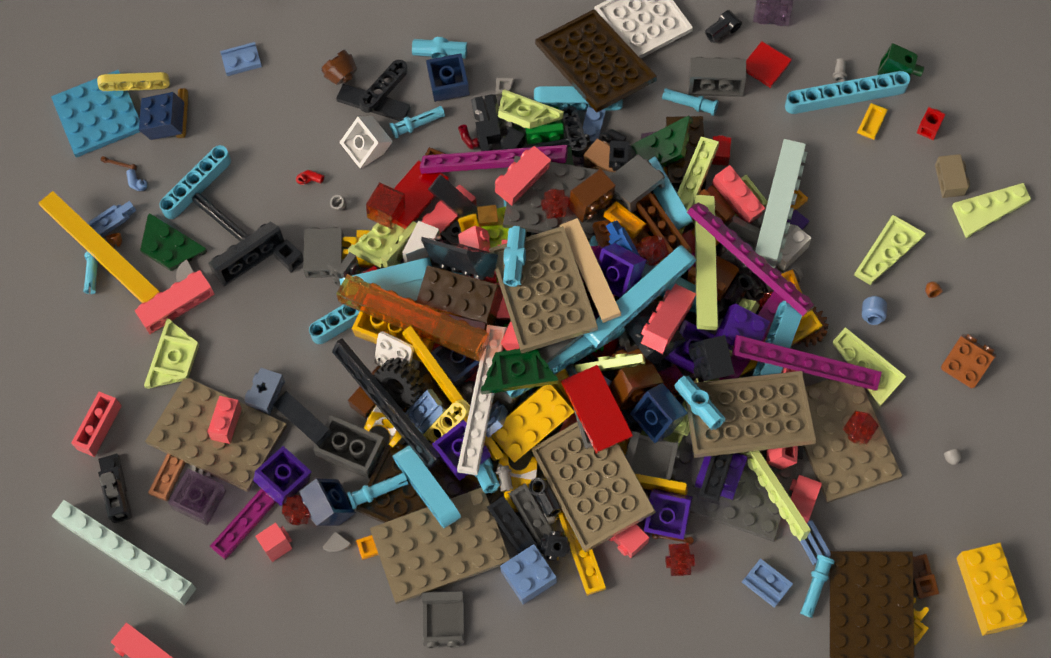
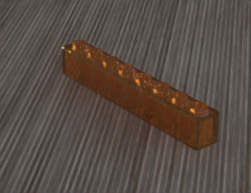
[336,274,489,361]

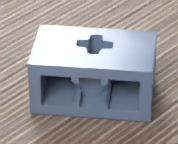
[245,368,285,415]

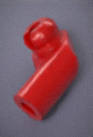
[296,170,324,185]

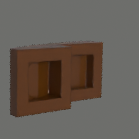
[913,554,939,599]

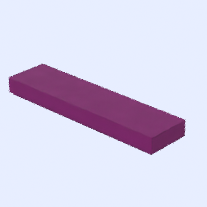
[210,488,276,560]

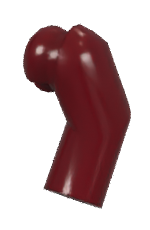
[458,124,479,150]

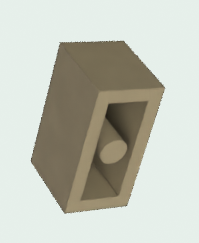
[935,154,970,198]

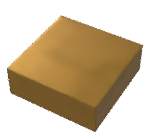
[477,205,498,227]

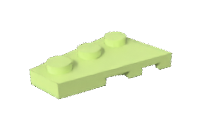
[381,221,417,268]

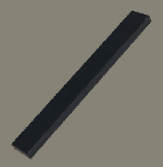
[332,338,440,469]

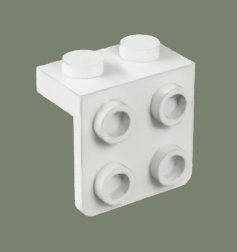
[374,331,420,370]

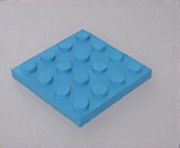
[51,70,140,158]

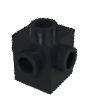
[540,531,570,561]

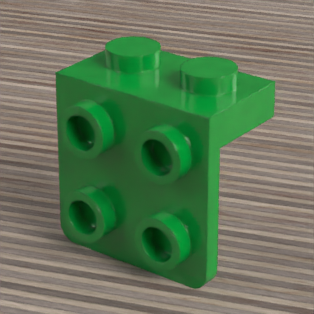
[525,107,564,144]

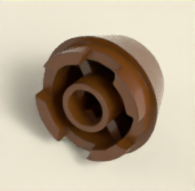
[321,50,357,85]

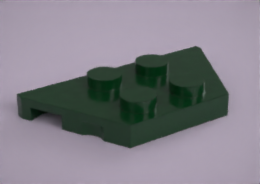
[631,115,693,168]
[140,213,207,271]
[481,349,559,395]

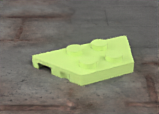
[498,89,564,129]
[144,318,199,389]
[575,353,645,373]

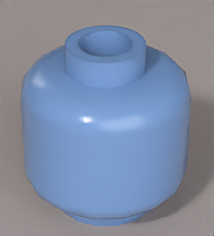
[862,296,887,325]

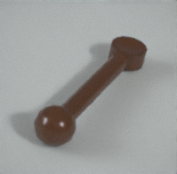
[100,156,137,170]
[652,533,694,545]

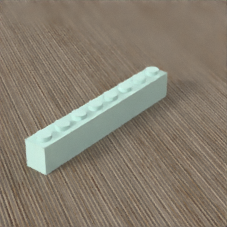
[755,139,807,268]
[52,500,196,605]

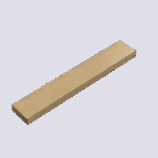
[560,218,621,323]

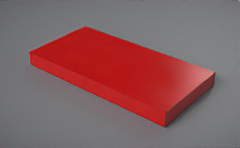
[376,160,449,229]
[561,365,633,453]

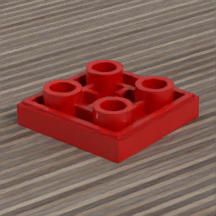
[746,41,792,88]

